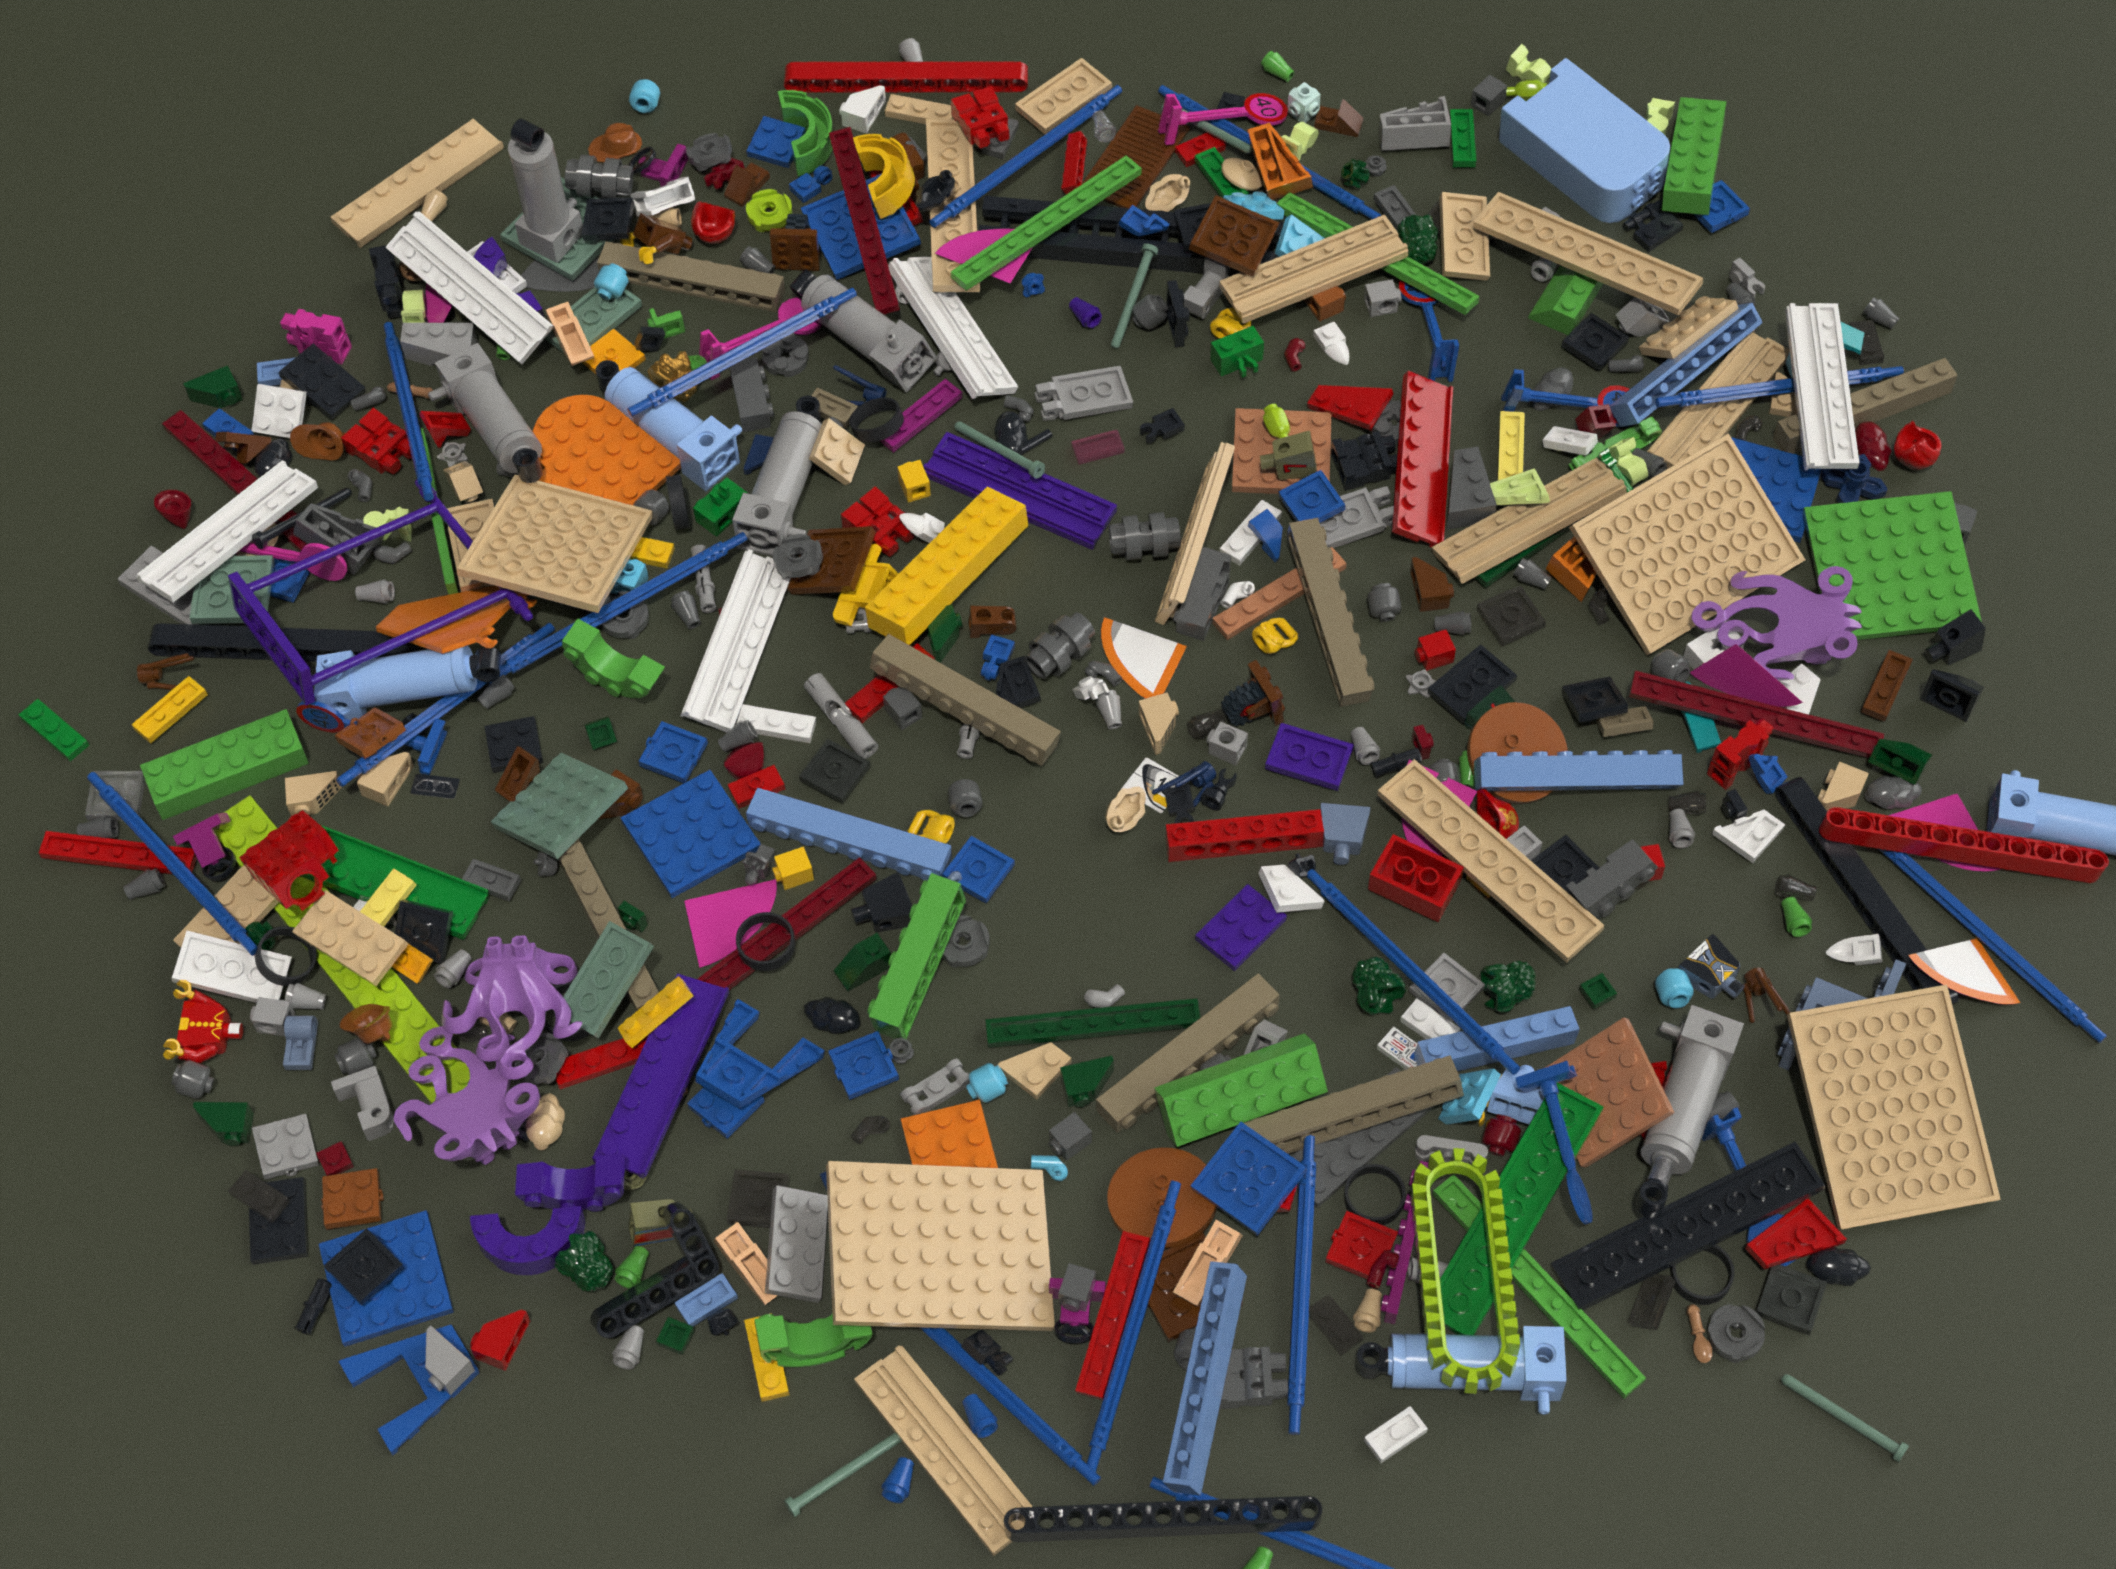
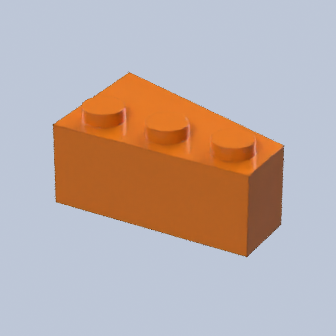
[1248,123,1313,200]
[1546,536,1597,602]

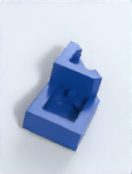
[1118,205,1170,236]
[1248,509,1283,563]
[1749,754,1788,794]

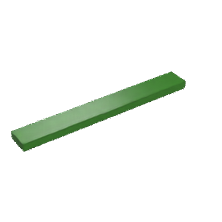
[420,428,458,595]

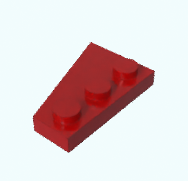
[1307,385,1394,430]
[1745,1198,1847,1269]

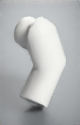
[1220,581,1255,609]

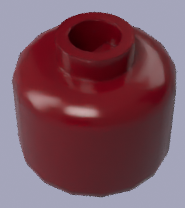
[1482,1114,1521,1157]

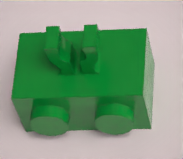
[1210,326,1264,378]
[693,477,748,537]

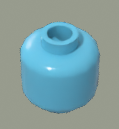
[629,79,660,113]
[594,263,629,300]
[1655,968,1694,1008]
[966,1063,1008,1103]

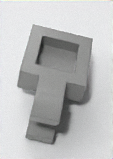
[1729,258,1765,298]

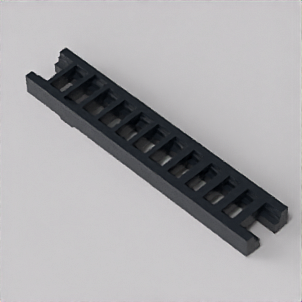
[978,196,1283,276]

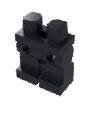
[369,245,403,318]
[1331,431,1398,491]

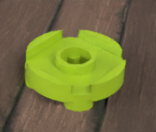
[746,189,792,232]

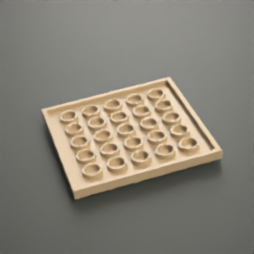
[457,475,652,613]

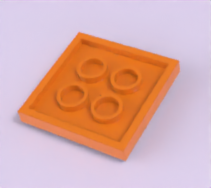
[901,1100,998,1168]

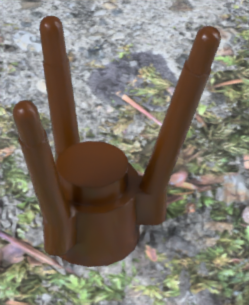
[137,653,194,690]
[1743,967,1791,1023]

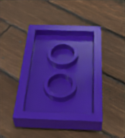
[1265,723,1354,791]
[1195,884,1287,971]

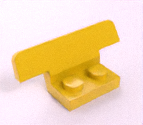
[833,544,899,627]

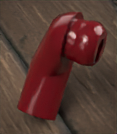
[1284,338,1306,372]
[1366,1250,1400,1288]

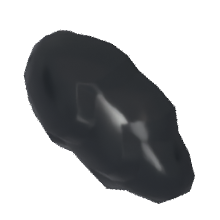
[916,170,955,212]
[994,411,1028,454]
[254,438,293,478]
[804,996,860,1034]
[1807,1247,1871,1286]

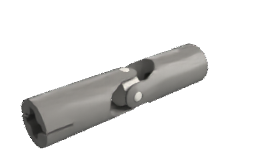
[804,673,878,759]

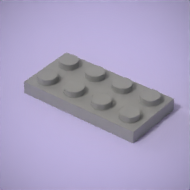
[118,546,199,625]
[765,1186,828,1303]

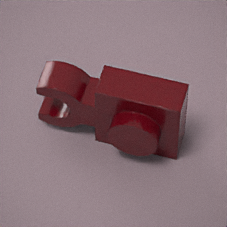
[704,158,745,189]

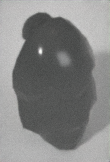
[1532,367,1573,411]
[1864,775,1922,809]

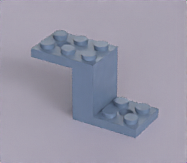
[1777,959,1906,1071]

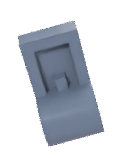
[283,1016,318,1070]

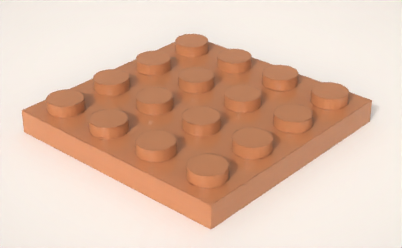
[1232,408,1331,494]
[1545,1018,1675,1168]

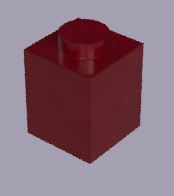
[1575,404,1616,439]

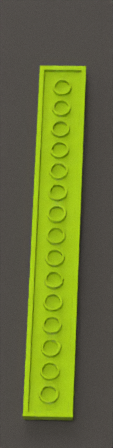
[214,795,470,1104]

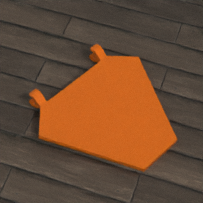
[376,585,537,654]

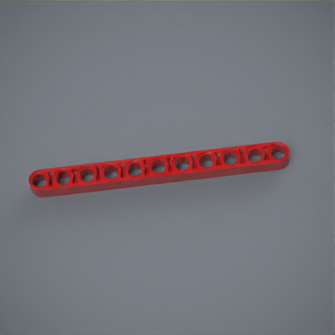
[784,62,1028,93]
[1819,807,2109,883]

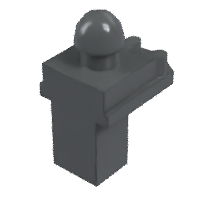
[743,844,776,885]

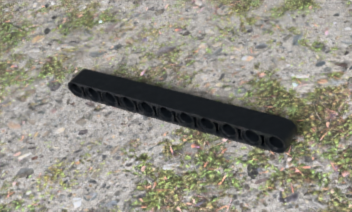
[148,623,420,662]
[1775,777,1958,1005]
[1004,1496,1323,1542]

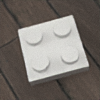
[252,384,306,438]

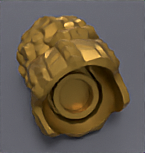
[648,351,698,402]

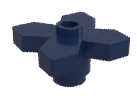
[1820,454,1888,503]

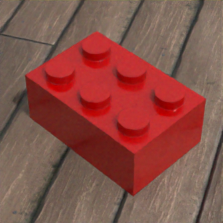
[1368,834,1464,922]

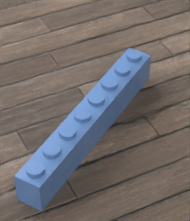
[1610,302,1763,427]
[1474,750,1683,791]
[746,788,952,880]
[1163,1261,1247,1496]

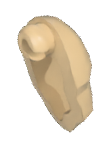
[1145,174,1190,212]
[1105,786,1146,832]
[526,1093,565,1150]

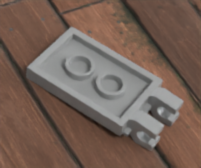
[1035,366,1133,421]
[1320,486,1394,548]

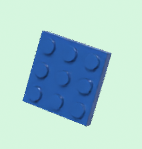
[1191,1122,1308,1236]

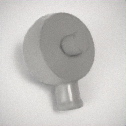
[933,351,953,376]

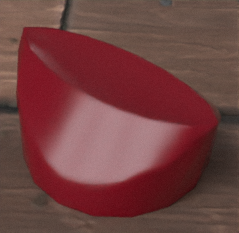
[154,490,191,529]
[724,742,764,780]

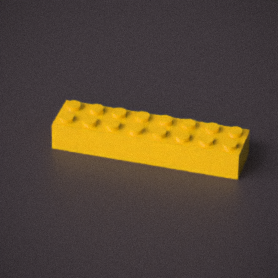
[865,486,1028,645]

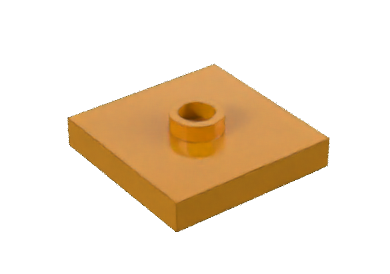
[582,329,646,374]

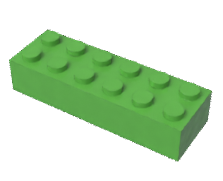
[1662,97,1726,215]
[140,709,309,820]
[867,873,966,1039]
[1154,1033,1328,1147]

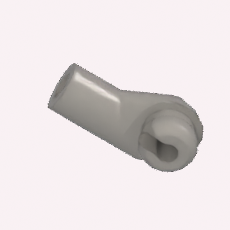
[1084,984,1125,1008]

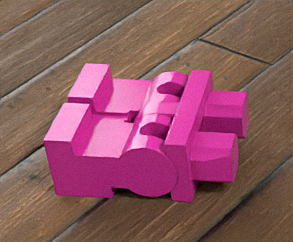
[280,309,352,364]

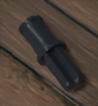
[1370,748,1422,778]
[294,1279,332,1335]

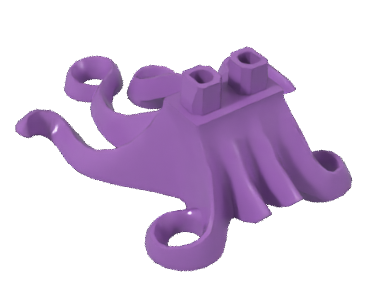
[1692,566,1862,681]
[441,935,582,1080]
[394,1026,540,1165]

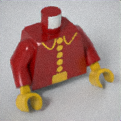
[163,980,243,1063]

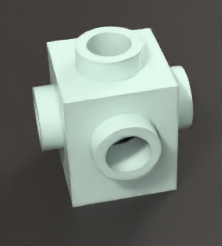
[1288,82,1321,123]

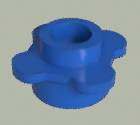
[1021,273,1045,297]

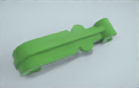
[1568,416,1662,470]

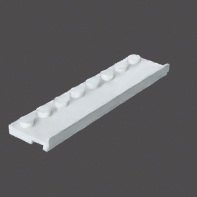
[386,211,554,364]
[888,257,1018,399]
[1785,303,1859,470]
[136,460,318,603]
[681,549,790,732]

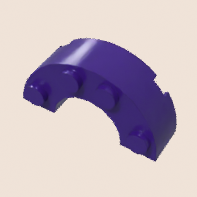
[473,237,545,318]
[515,1153,625,1212]
[470,1206,585,1275]

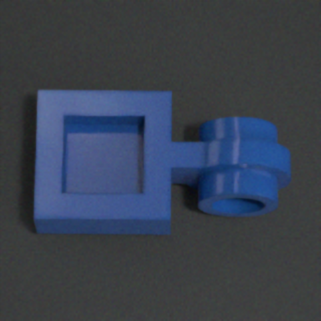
[789,165,833,203]
[981,634,1015,681]

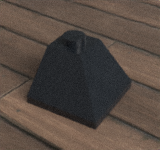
[1920,669,1984,722]

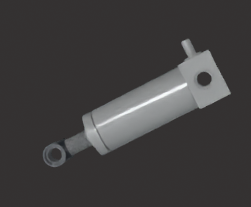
[1636,1005,1744,1218]

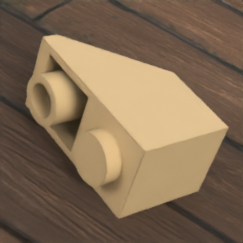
[1818,761,1869,811]

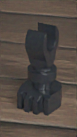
[1200,768,1237,811]

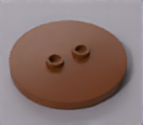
[1467,702,1568,804]
[1107,1148,1217,1248]

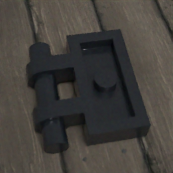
[1622,201,1684,253]

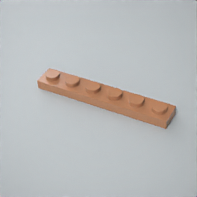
[1212,547,1347,640]

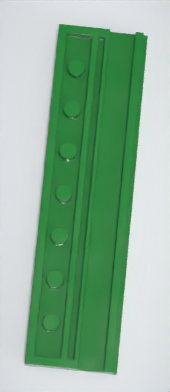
[300,825,489,940]

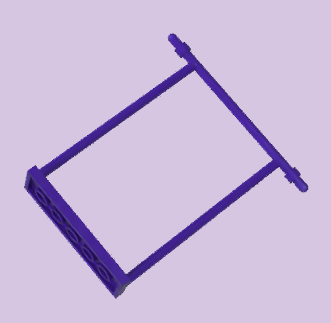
[228,479,533,705]

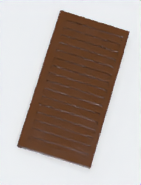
[1082,105,1190,208]

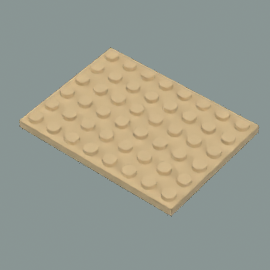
[1569,433,1805,655]
[1787,985,2001,1230]
[826,1161,1055,1331]

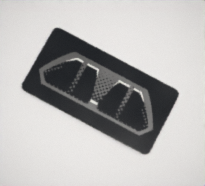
[410,774,460,799]

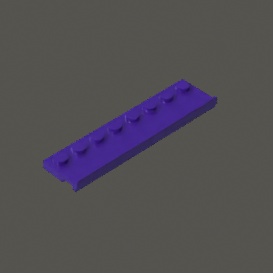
[923,432,1117,550]
[592,973,729,1179]

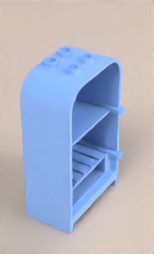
[1499,58,1670,223]

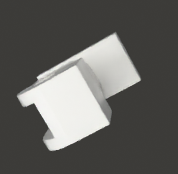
[630,177,695,216]

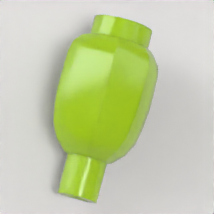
[1506,80,1547,101]
[1263,404,1290,439]

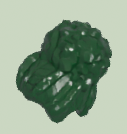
[1397,214,1438,265]
[1352,957,1407,1016]
[1480,961,1536,1012]
[554,1231,613,1292]

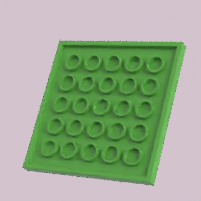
[1803,491,1982,640]

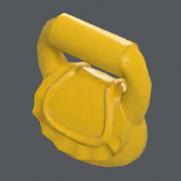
[1210,308,1251,339]
[1252,617,1298,654]
[907,810,955,844]

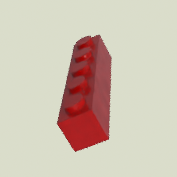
[1061,131,1087,195]

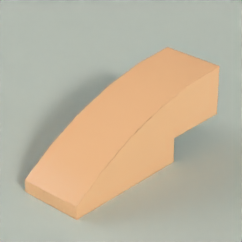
[546,302,594,366]
[1173,1220,1243,1306]
[714,1222,778,1305]

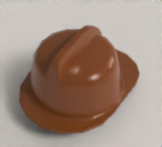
[588,123,642,163]
[290,422,345,460]
[340,1004,392,1044]

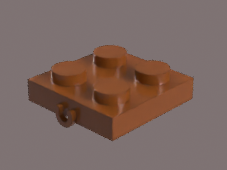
[335,707,406,759]
[321,1168,384,1230]

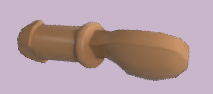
[387,382,433,398]
[1687,1304,1712,1363]

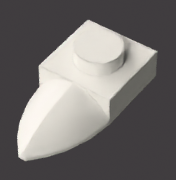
[1313,322,1349,365]
[899,513,945,543]
[1826,934,1882,965]

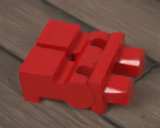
[951,86,1009,149]
[341,407,412,474]
[841,486,915,557]
[1707,719,1774,791]

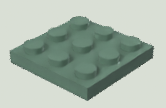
[190,555,274,624]

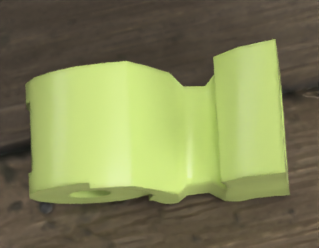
[1506,44,1551,83]
[1645,98,1675,136]
[1281,122,1319,161]
[401,290,426,323]
[1608,437,1648,487]
[363,507,412,541]

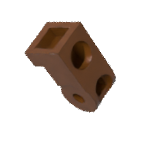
[968,606,1016,638]

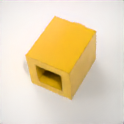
[897,460,931,503]
[772,846,814,890]

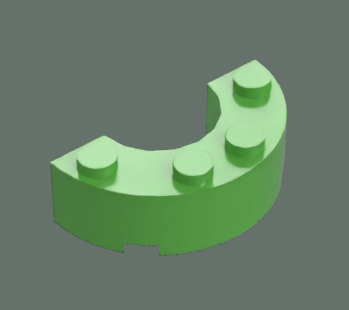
[778,90,833,176]
[562,619,665,698]
[754,1314,872,1367]

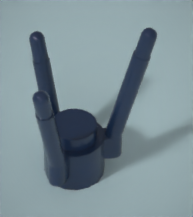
[833,365,887,406]
[1152,761,1217,813]

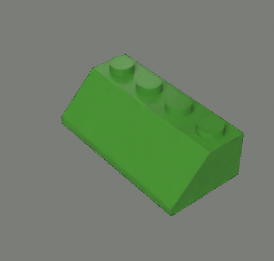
[1528,265,1604,335]

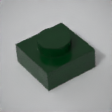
[584,716,617,750]
[618,900,648,933]
[1579,973,1617,1009]
[656,1317,695,1355]

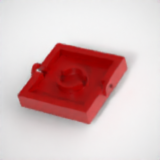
[1325,1211,1398,1279]

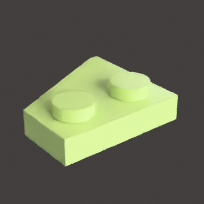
[1490,468,1550,505]

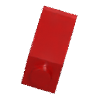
[470,1309,531,1371]

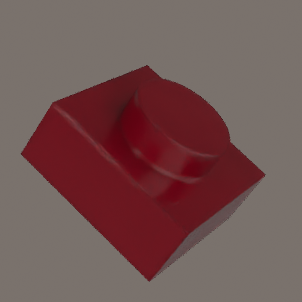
[1411,724,1434,760]
[316,1141,354,1176]

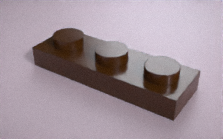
[1861,650,1913,722]

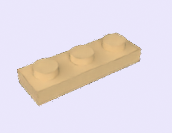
[885,94,953,124]

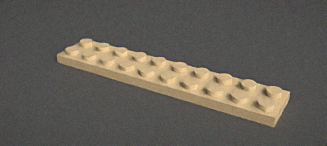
[926,119,980,292]
[1474,192,1703,315]
[1377,759,1605,963]

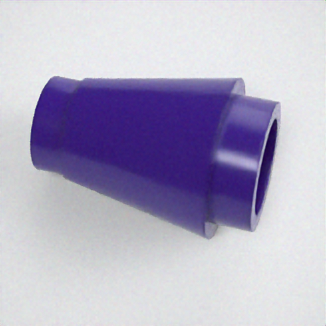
[1069,297,1102,328]

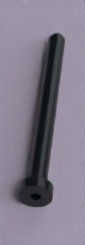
[252,488,352,549]

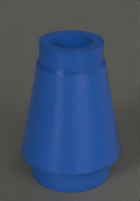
[962,1394,998,1438]
[881,1457,914,1503]

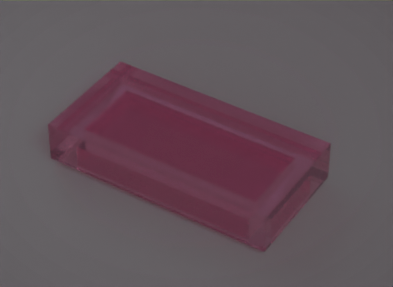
[1071,429,1125,465]

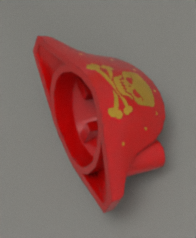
[1477,789,1519,839]

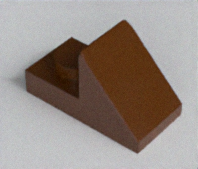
[1314,99,1363,137]
[724,162,770,207]
[215,432,271,463]
[495,746,540,802]

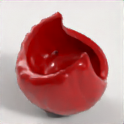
[691,202,735,244]
[1894,421,1942,470]

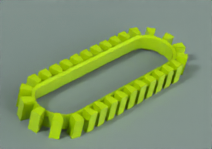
[1411,1148,1520,1394]

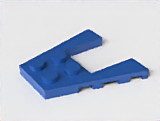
[695,999,825,1108]
[338,1325,480,1456]

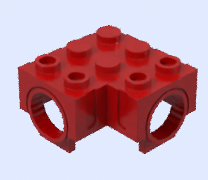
[239,810,339,911]

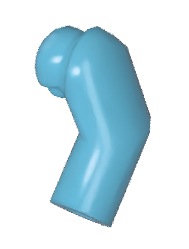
[1031,1155,1068,1181]

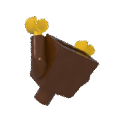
[620,213,692,264]

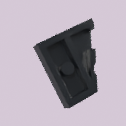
[996,656,1041,708]

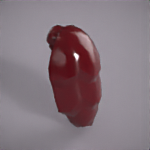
[1855,421,1891,471]

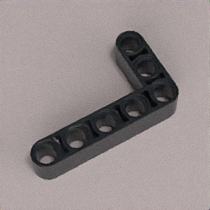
[590,1202,719,1338]

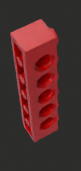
[1165,809,1324,862]

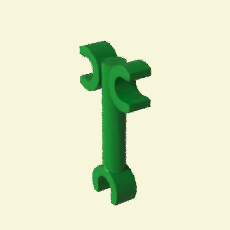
[1597,448,1633,493]

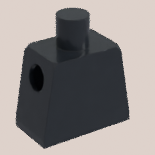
[1925,609,1986,665]
[851,872,912,933]

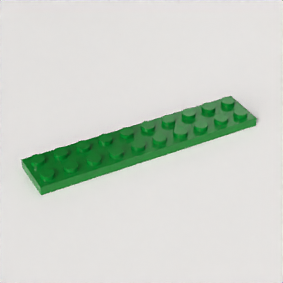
[1422,1083,1604,1335]

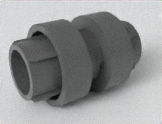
[565,154,633,198]
[1109,512,1181,561]
[1024,612,1095,679]

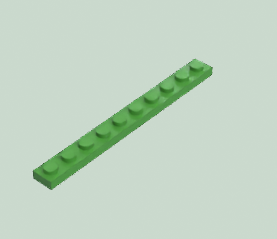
[951,155,1142,291]
[1277,192,1479,315]
[1432,1174,1646,1399]

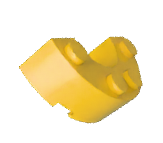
[853,134,915,219]

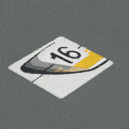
[1121,758,1178,813]

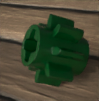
[1341,159,1370,189]
[245,921,276,951]

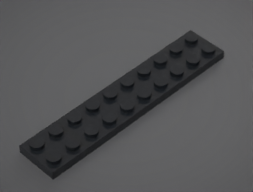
[1551,1141,1825,1310]

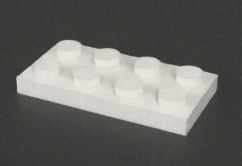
[172,931,292,1003]

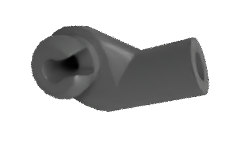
[1085,660,1123,686]

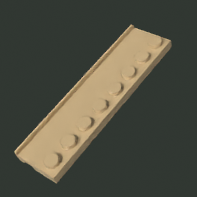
[331,119,504,248]
[1219,215,1408,324]
[1647,330,1790,468]
[1154,442,1235,625]
[1432,457,1627,584]
[854,1345,1033,1556]

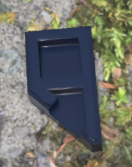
[743,434,774,475]

